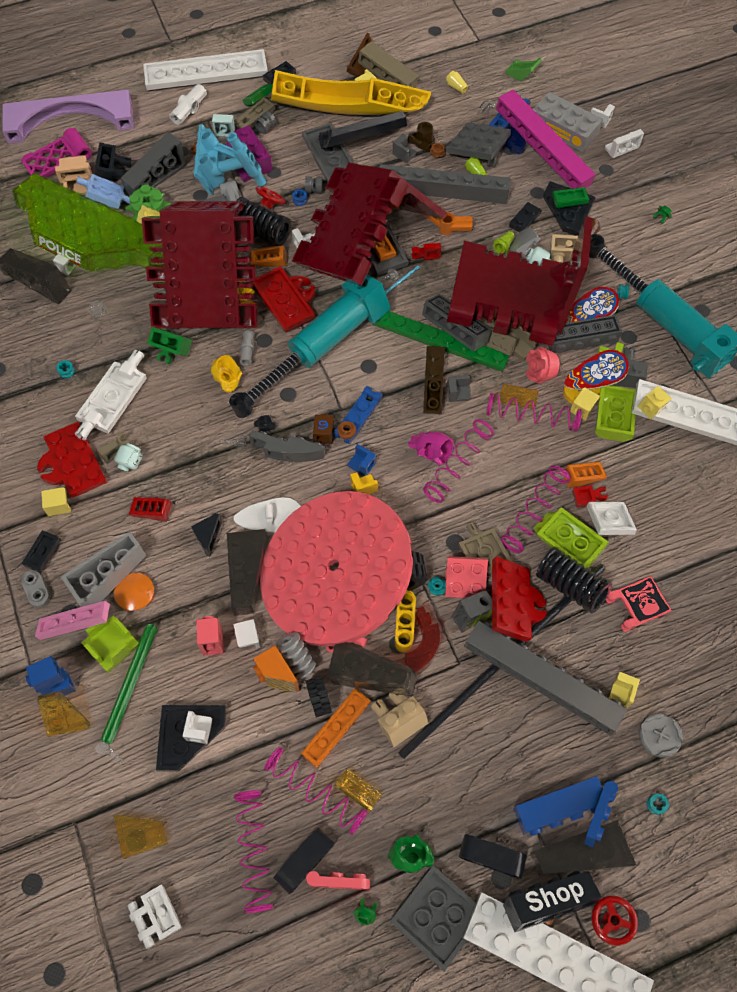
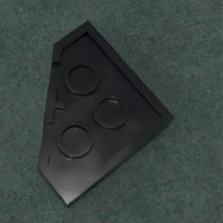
[543,181,596,236]
[156,705,226,772]

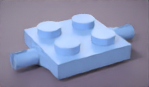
[76,174,130,209]

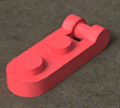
[306,871,370,890]

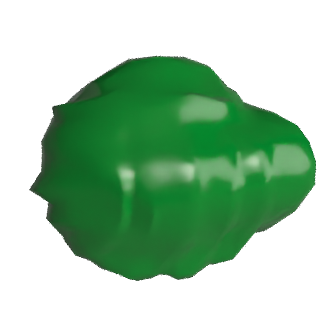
[387,834,434,873]

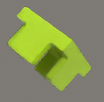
[81,615,139,673]

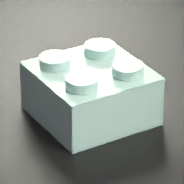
[212,114,235,137]

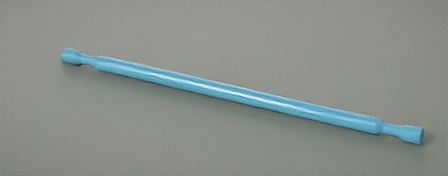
[385,265,420,294]

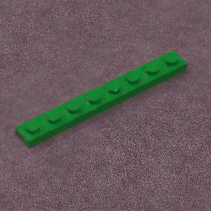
[372,311,509,372]

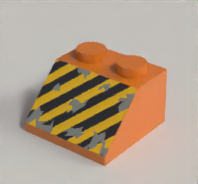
[253,645,300,693]

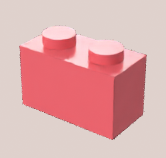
[196,616,224,656]

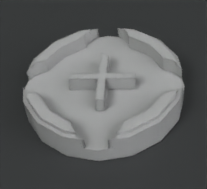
[639,714,683,758]

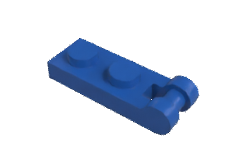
[584,781,618,847]

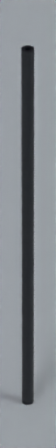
[399,564,605,759]

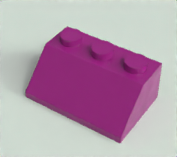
[225,125,272,182]

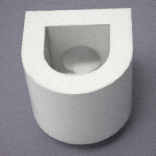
[53,252,77,276]

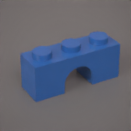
[25,656,75,702]

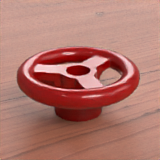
[255,186,286,209]
[591,895,638,946]

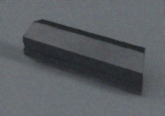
[319,111,407,149]

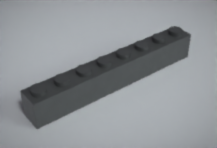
[379,164,510,204]
[464,621,627,735]

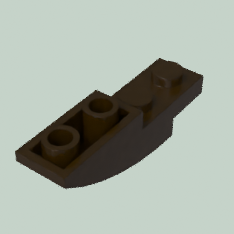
[423,346,445,415]

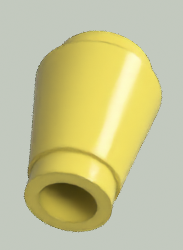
[446,71,468,94]

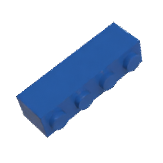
[513,776,603,837]

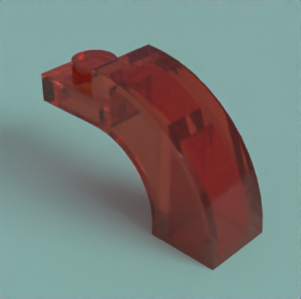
[404,607,440,678]

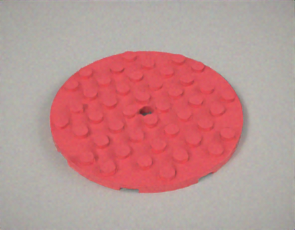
[260,491,413,646]

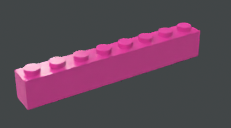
[496,90,596,189]

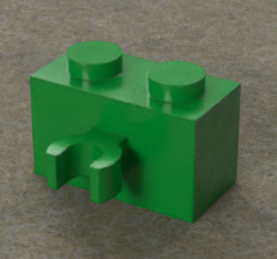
[147,327,192,364]

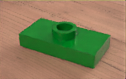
[242,84,273,105]
[552,187,589,208]

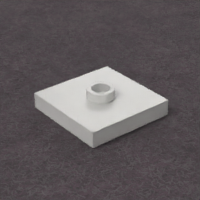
[587,502,637,535]

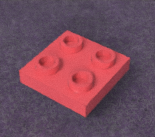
[445,556,488,598]

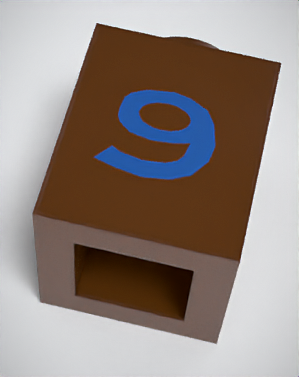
[313,414,334,444]

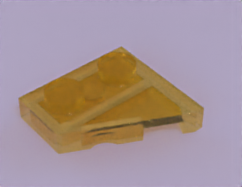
[37,692,90,737]
[114,815,168,859]

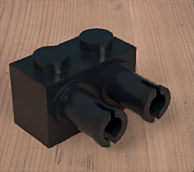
[95,142,132,182]

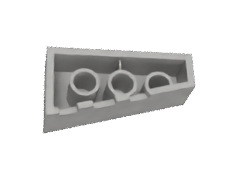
[60,531,146,607]

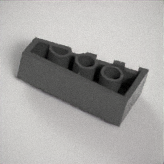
[121,132,186,195]

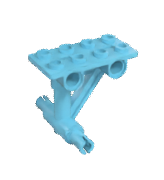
[193,124,267,195]

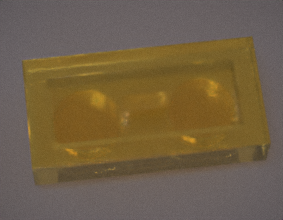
[500,384,539,409]
[334,768,383,812]

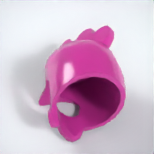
[408,431,453,466]

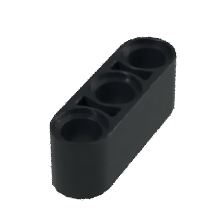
[273,827,335,895]
[458,834,527,879]

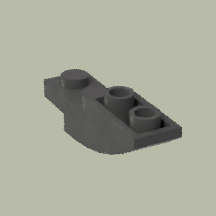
[249,430,325,462]

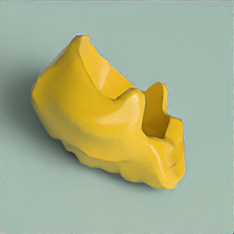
[210,355,242,393]

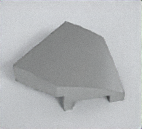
[505,227,541,256]

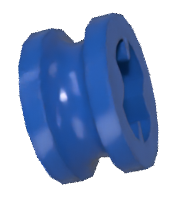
[292,189,307,206]

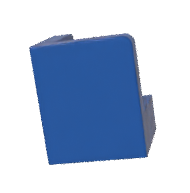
[348,444,376,476]

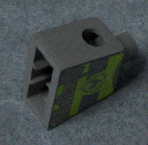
[451,591,492,633]

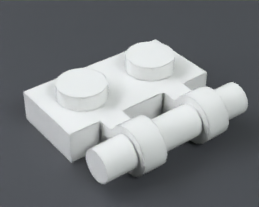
[127,884,182,949]

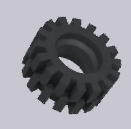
[305,676,332,718]

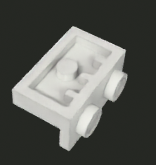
[605,129,644,158]

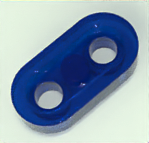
[505,127,526,154]

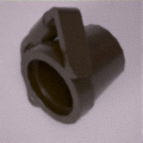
[408,122,435,151]

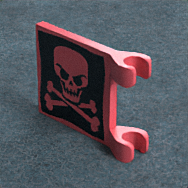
[606,576,672,632]

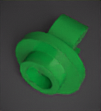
[653,205,672,224]
[353,898,377,925]

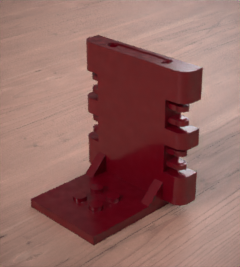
[292,162,447,286]
[141,201,258,328]
[446,216,593,346]

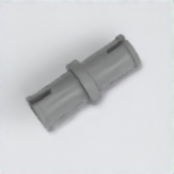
[240,331,255,366]

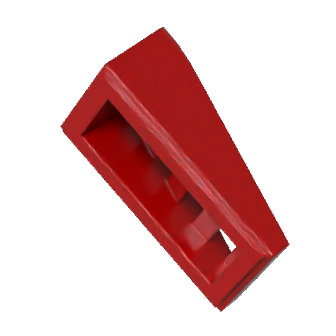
[129,497,171,522]

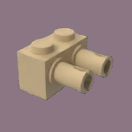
[550,234,578,263]
[371,688,428,747]

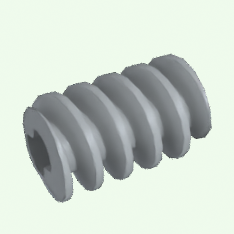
[276,632,316,680]

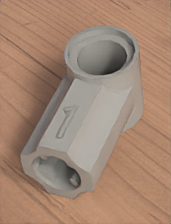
[219,180,239,201]

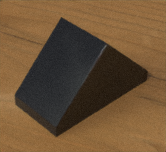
[191,513,222,557]

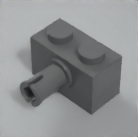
[613,346,648,389]

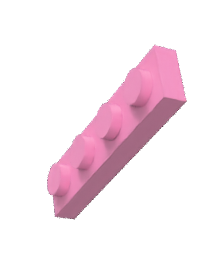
[35,601,110,640]

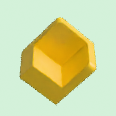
[350,472,378,495]

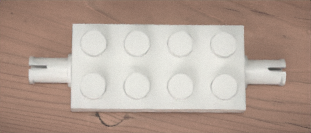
[75,350,147,440]

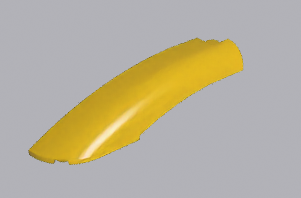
[270,70,431,115]

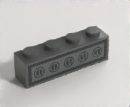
[422,294,491,351]
[548,315,622,353]

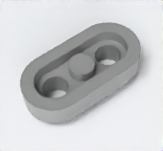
[21,570,51,608]

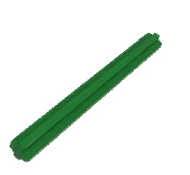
[101,624,157,744]

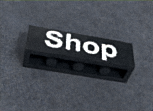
[503,870,602,932]

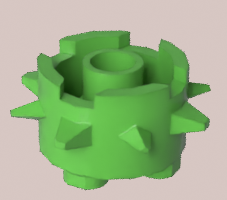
[125,184,171,224]

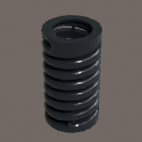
[236,197,291,246]
[536,547,612,614]

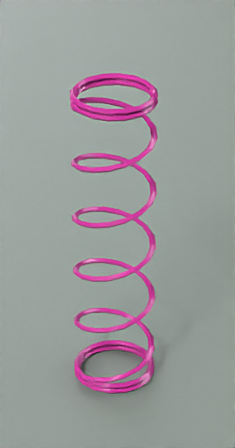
[486,393,582,432]
[423,419,494,503]
[501,465,571,553]
[264,747,368,835]
[234,790,274,913]

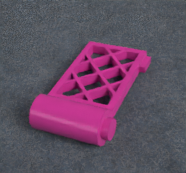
[21,128,92,183]

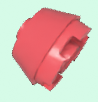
[526,347,560,383]

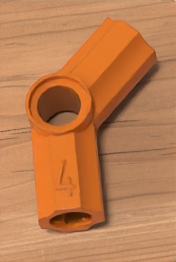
[424,212,473,235]

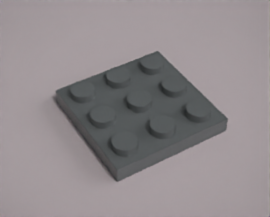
[447,122,511,160]
[390,865,476,972]

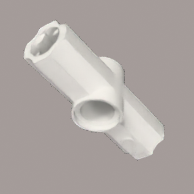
[169,84,207,125]

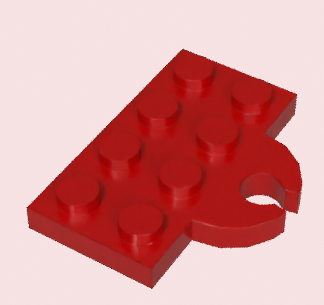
[251,266,315,333]
[37,422,107,498]
[492,556,547,642]

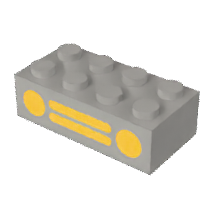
[533,92,603,152]

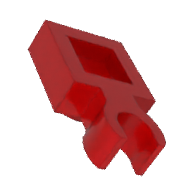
[411,243,441,260]
[572,485,609,508]

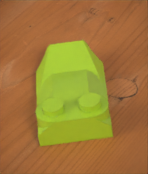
[594,385,636,442]
[533,507,609,568]

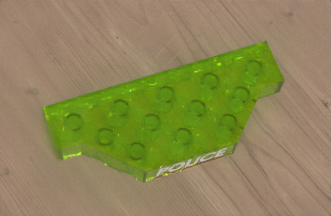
[12,173,163,271]

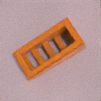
[251,245,287,267]
[562,462,607,488]

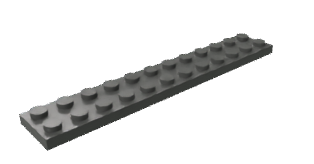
[302,122,409,276]

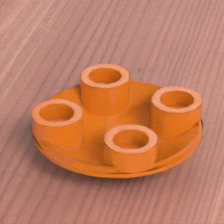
[114,573,154,612]

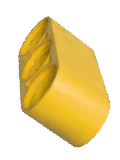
[395,590,416,653]

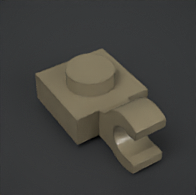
[98,432,132,464]

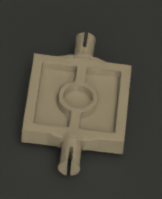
[458,523,512,574]

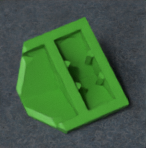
[505,58,542,81]

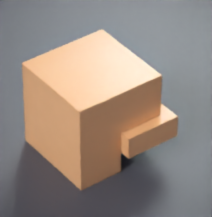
[55,155,92,197]

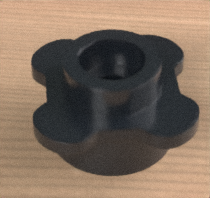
[254,415,276,433]

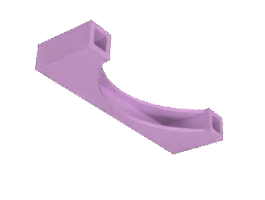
[3,90,134,143]

